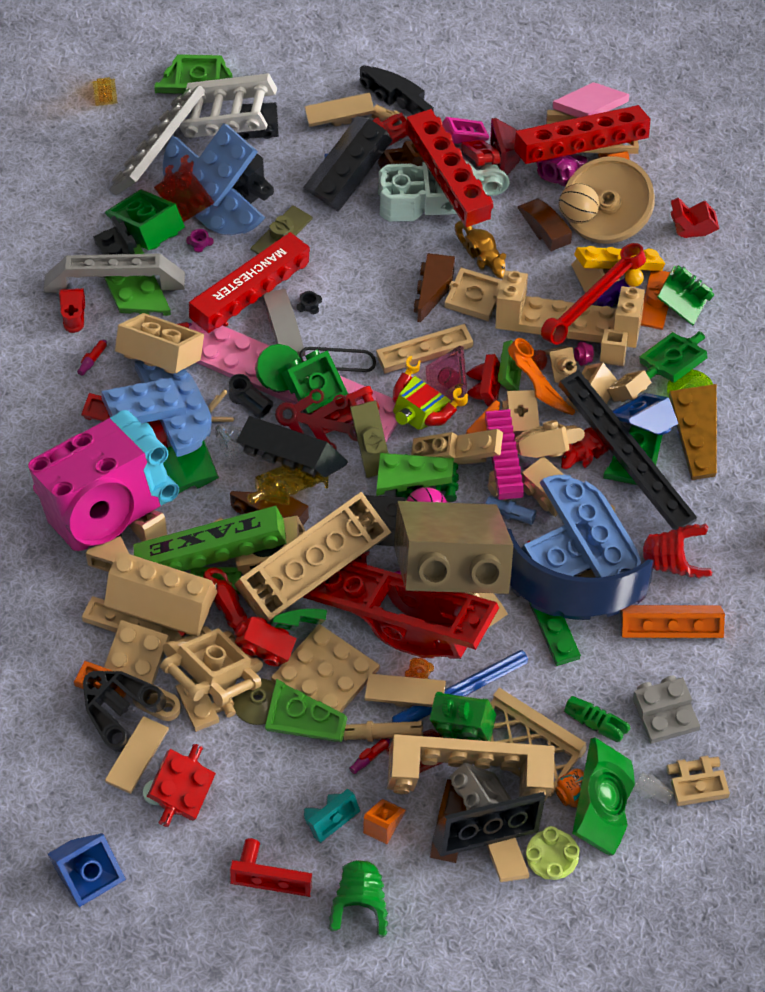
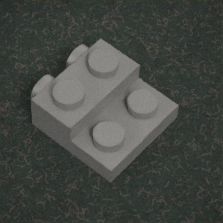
[633,676,700,744]
[450,762,511,810]

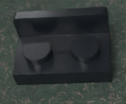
[93,216,137,255]

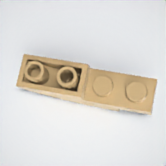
[411,429,503,464]

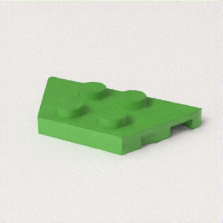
[154,54,233,94]
[104,244,171,316]

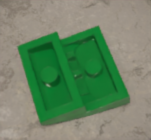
[163,440,219,494]
[270,609,327,631]

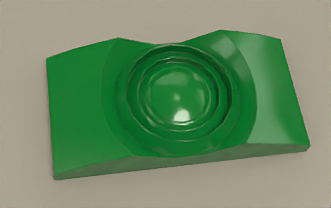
[572,737,635,856]

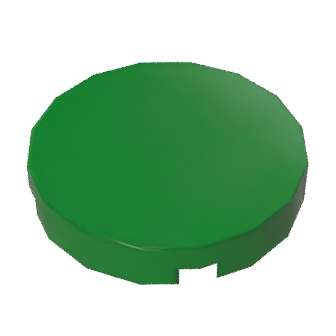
[255,344,302,393]

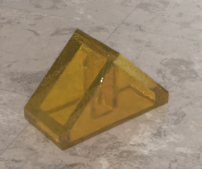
[92,77,118,106]

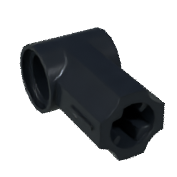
[229,374,273,419]

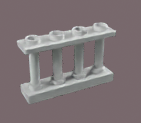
[179,73,277,138]

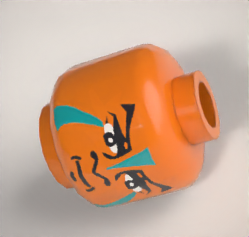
[555,768,584,808]

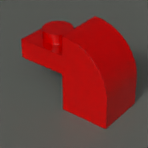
[670,197,720,238]

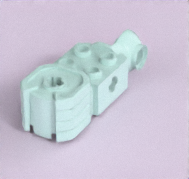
[378,161,510,222]

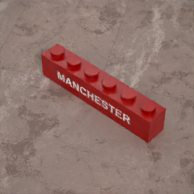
[189,232,310,333]

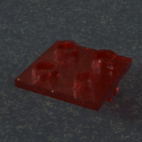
[154,155,214,223]

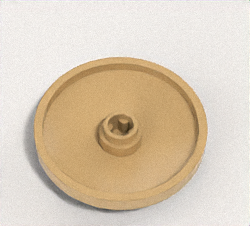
[565,156,655,244]

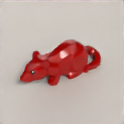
[561,427,609,469]
[203,568,247,632]

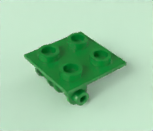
[657,265,714,326]

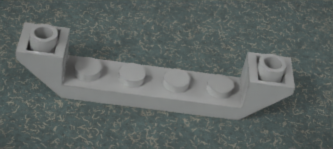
[44,254,185,293]

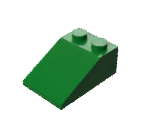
[105,189,185,251]

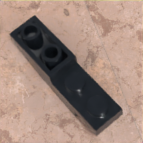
[360,65,434,115]

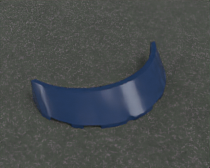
[507,528,653,620]

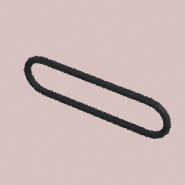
[299,346,376,372]

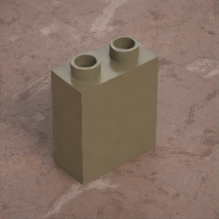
[394,501,514,594]

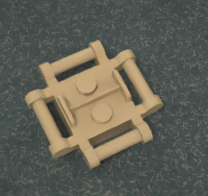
[160,626,263,706]

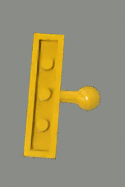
[574,246,665,287]

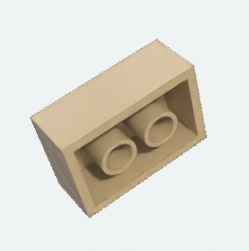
[115,313,204,374]

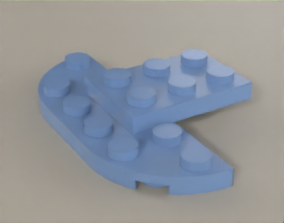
[163,123,266,236]
[101,360,211,457]
[521,475,641,577]

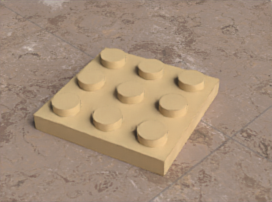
[271,624,380,713]

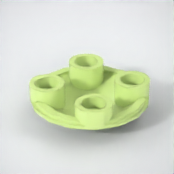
[526,826,580,880]

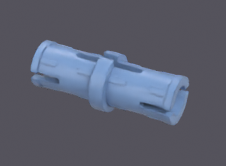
[486,496,537,525]

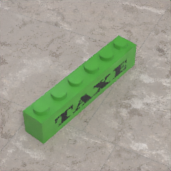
[133,506,286,571]

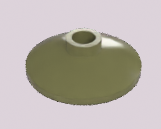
[233,678,275,725]

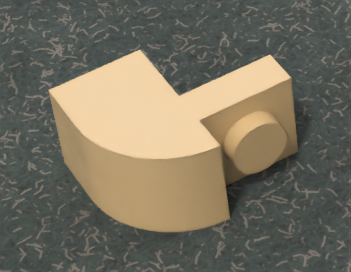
[600,328,628,366]

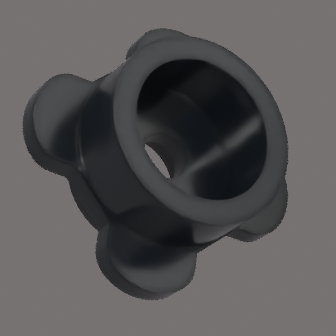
[296,291,322,314]

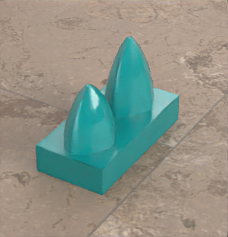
[304,789,361,843]

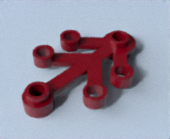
[275,389,358,450]

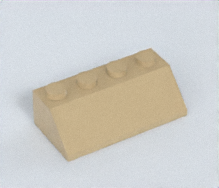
[104,551,217,637]

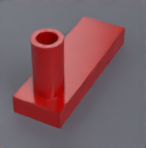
[230,838,313,897]

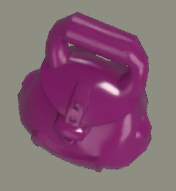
[536,154,588,187]

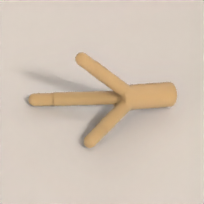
[208,390,234,422]

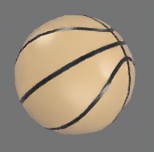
[559,183,599,224]

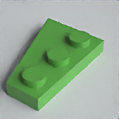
[376,453,454,496]
[265,679,347,743]

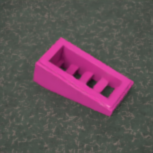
[442,117,489,144]

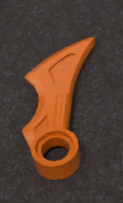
[508,338,575,415]

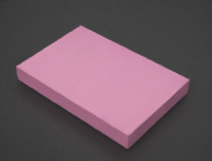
[553,82,629,118]

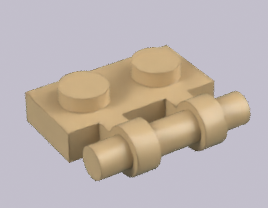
[175,678,236,732]
[667,756,730,806]

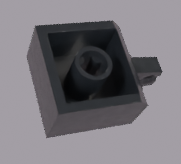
[233,154,274,204]

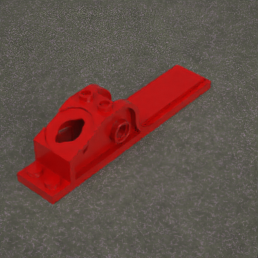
[302,561,499,659]

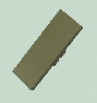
[250,205,313,254]
[350,400,388,478]

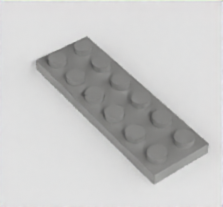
[109,85,206,195]

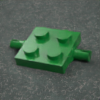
[639,331,707,383]

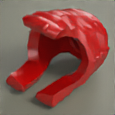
[643,523,713,579]

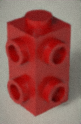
[235,616,297,667]

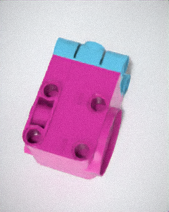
[28,410,179,551]

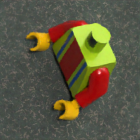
[392,356,468,430]

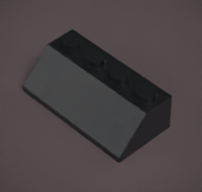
[303,116,393,212]
[236,416,348,478]

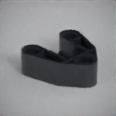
[83,671,167,752]

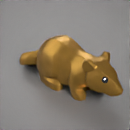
[455,220,506,279]

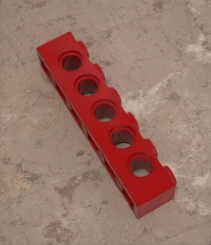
[515,105,651,164]
[406,109,494,228]

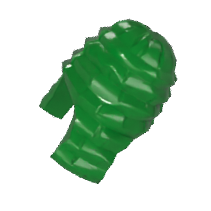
[328,860,388,938]

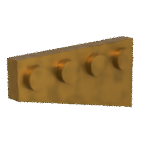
[669,384,717,480]

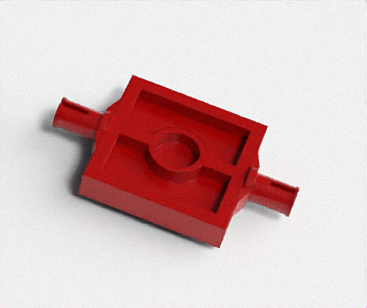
[146,744,216,827]

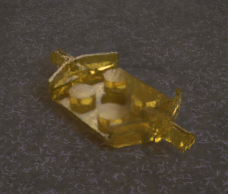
[247,466,329,505]

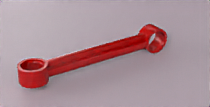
[541,243,646,345]

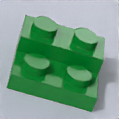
[281,349,348,414]

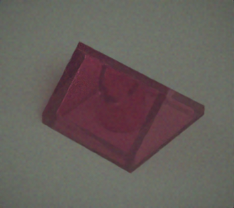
[426,345,467,402]

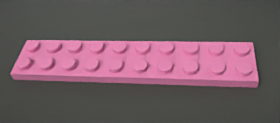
[189,321,398,442]

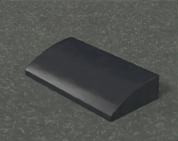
[432,792,546,857]

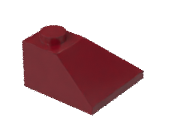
[490,118,521,176]

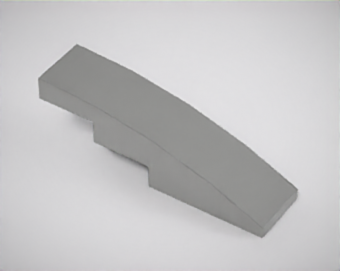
[262,289,305,356]

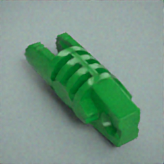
[564,696,631,742]

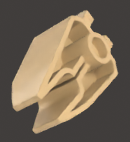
[515,420,585,458]

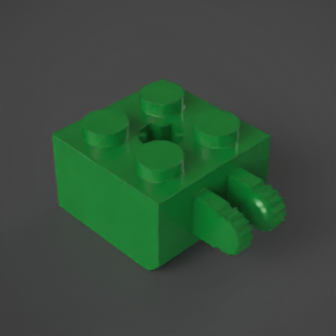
[429,692,496,741]

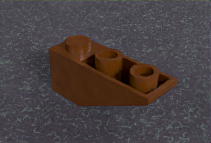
[414,253,455,322]
[230,491,309,525]

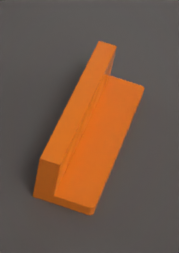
[620,605,725,638]

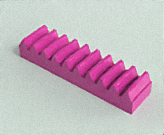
[485,409,524,500]

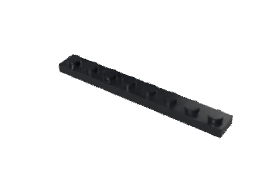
[558,370,697,530]

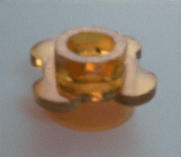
[405,658,434,679]

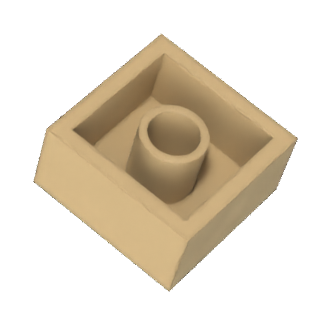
[607,370,652,402]

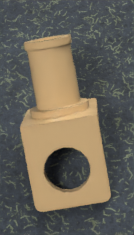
[544,346,577,383]

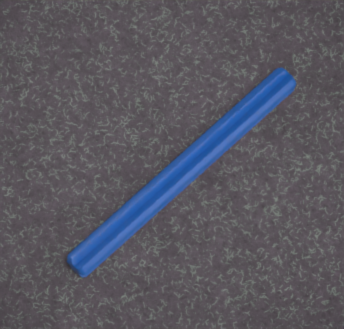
[392,650,528,723]

